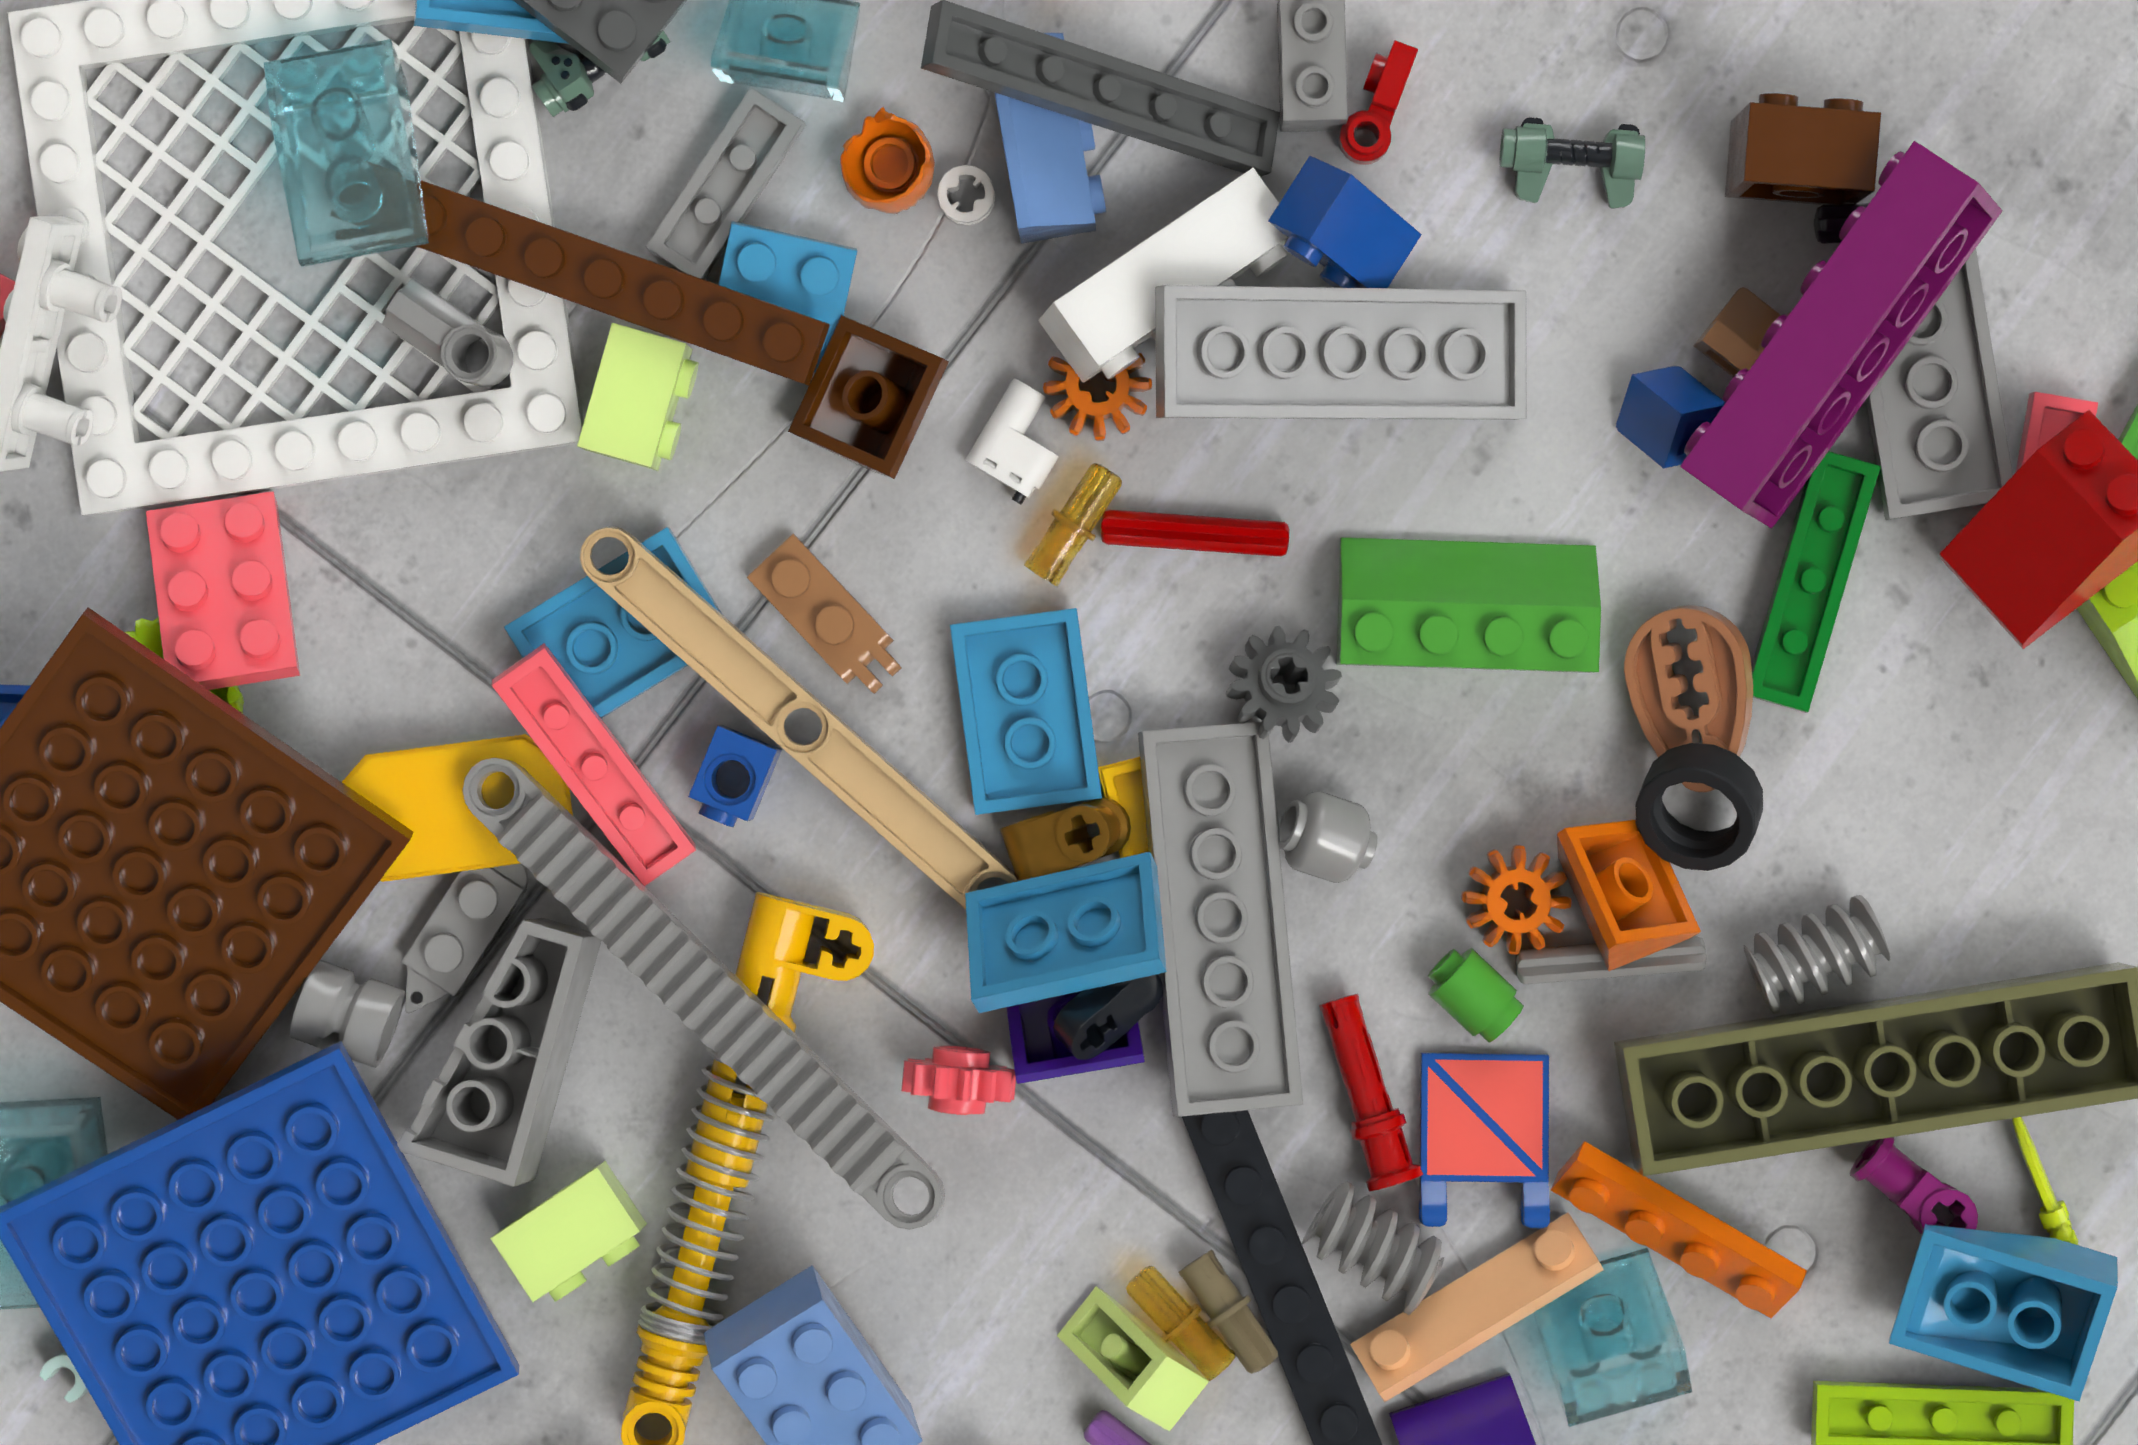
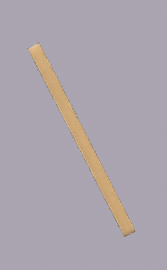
[580,526,1018,910]

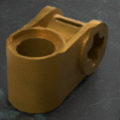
[1000,798,1131,881]

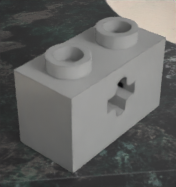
[1277,0,1348,132]

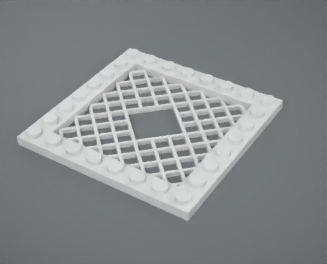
[7,0,584,517]

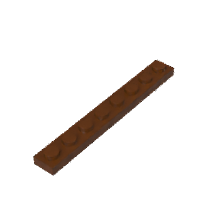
[331,156,830,386]

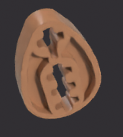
[1624,605,1753,792]

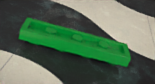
[1751,451,1881,713]

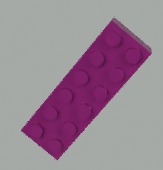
[1680,140,2003,529]

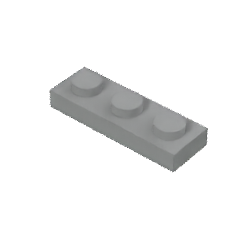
[646,87,806,280]

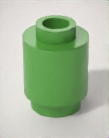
[1428,948,1524,1043]

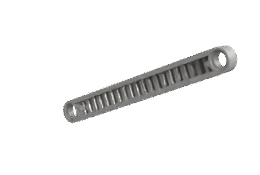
[463,758,945,1230]

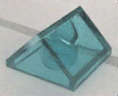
[711,0,860,101]

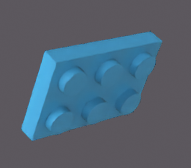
[504,527,722,719]
[950,608,1102,815]
[965,852,1167,1013]

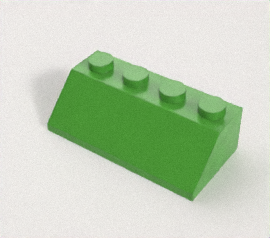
[1336,537,1601,673]

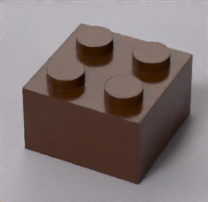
[1725,93,1881,205]

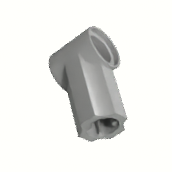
[382,279,513,387]

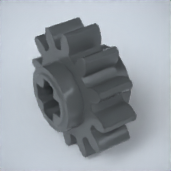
[1226,626,1342,743]

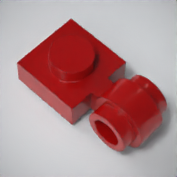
[1339,40,1418,165]

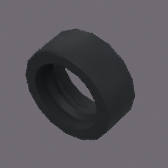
[1635,743,1763,871]

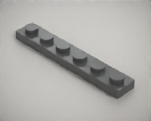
[921,0,1280,177]

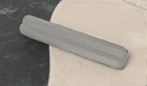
[1516,936,1706,985]

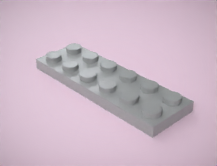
[1155,285,1527,420]
[1138,722,1303,1117]

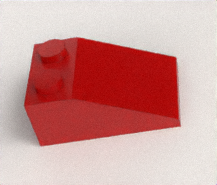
[1939,410,2138,649]

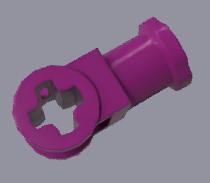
[1850,1137,1978,1234]

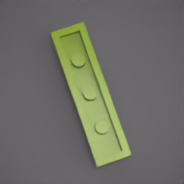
[1811,1381,2074,1445]

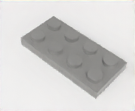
[1866,249,2013,520]

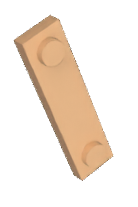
[1350,1212,1604,1402]

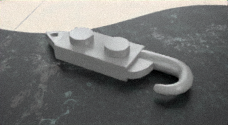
[402,864,529,1014]

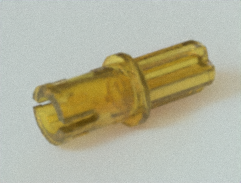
[1024,463,1122,587]
[1126,1265,1236,1381]

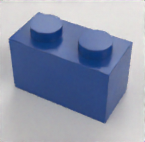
[1268,156,1422,288]

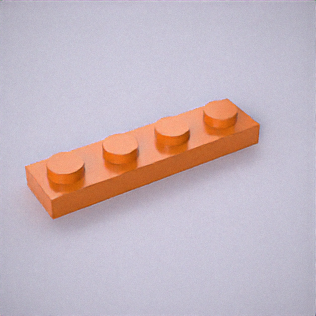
[1551,1141,1807,1318]

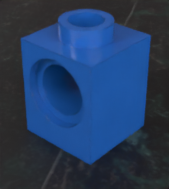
[688,725,782,828]

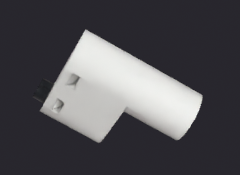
[965,378,1059,505]

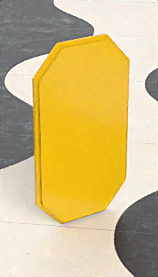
[342,734,573,882]

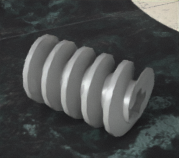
[1744,895,1890,1014]
[1301,1181,1444,1315]

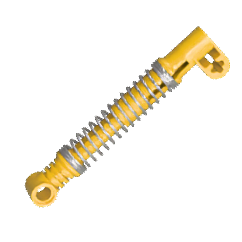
[621,892,874,1445]

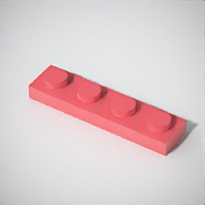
[492,643,696,886]

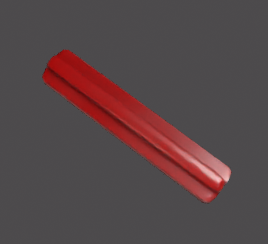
[1101,510,1290,557]

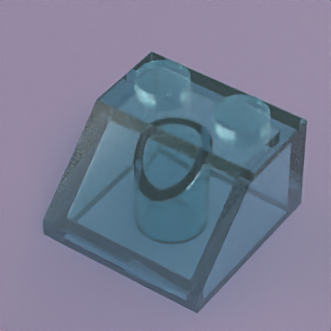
[1533,1248,1692,1427]

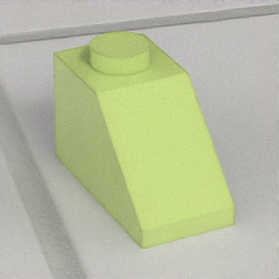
[1057,1286,1209,1432]

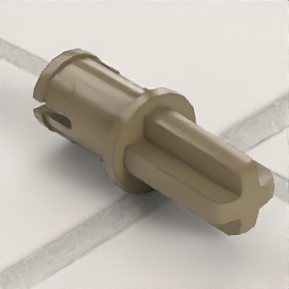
[1178,1249,1278,1374]

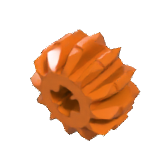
[1043,353,1152,441]
[1461,845,1572,955]

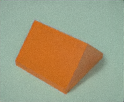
[1557,819,1701,971]

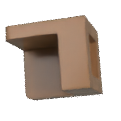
[1693,287,1791,377]

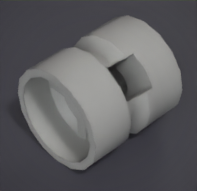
[290,960,405,1068]

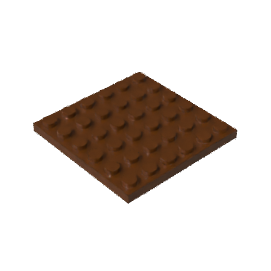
[0,607,413,1120]

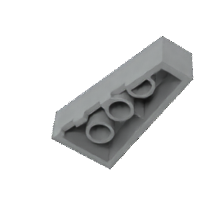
[397,918,601,1187]

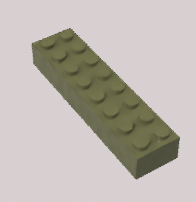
[1614,962,2138,1176]

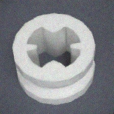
[937,165,996,226]

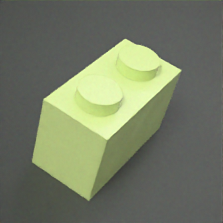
[577,323,699,471]
[490,1161,647,1302]

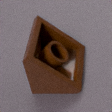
[788,315,949,479]

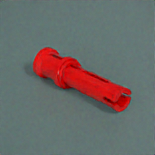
[1319,993,1423,1192]

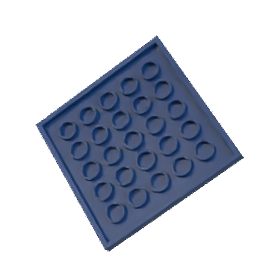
[0,1041,520,1445]

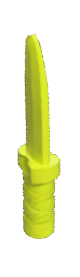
[2012,1117,2080,1246]

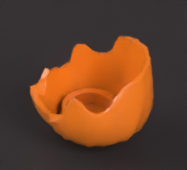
[840,107,935,214]

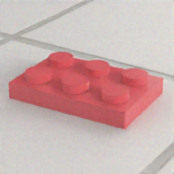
[146,491,300,690]

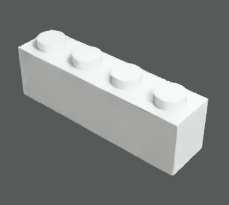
[1038,168,1288,383]

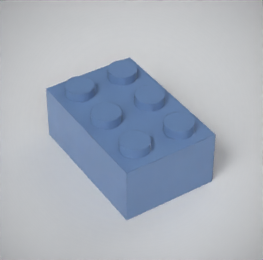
[704,1265,923,1445]

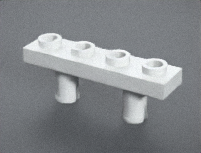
[0,216,122,472]

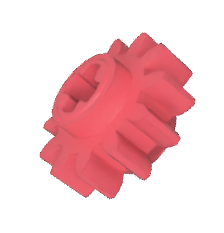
[901,1046,1016,1115]

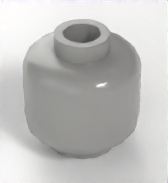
[1278,791,1377,883]

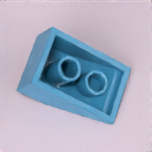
[1889,1224,2118,1402]

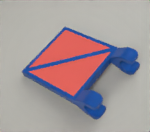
[1419,1053,1550,1228]

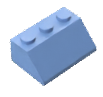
[994,33,1106,244]

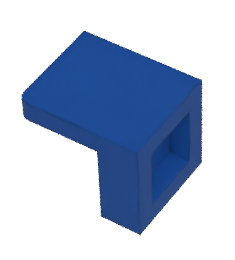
[1616,366,1726,469]

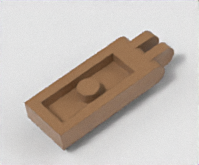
[747,534,902,694]

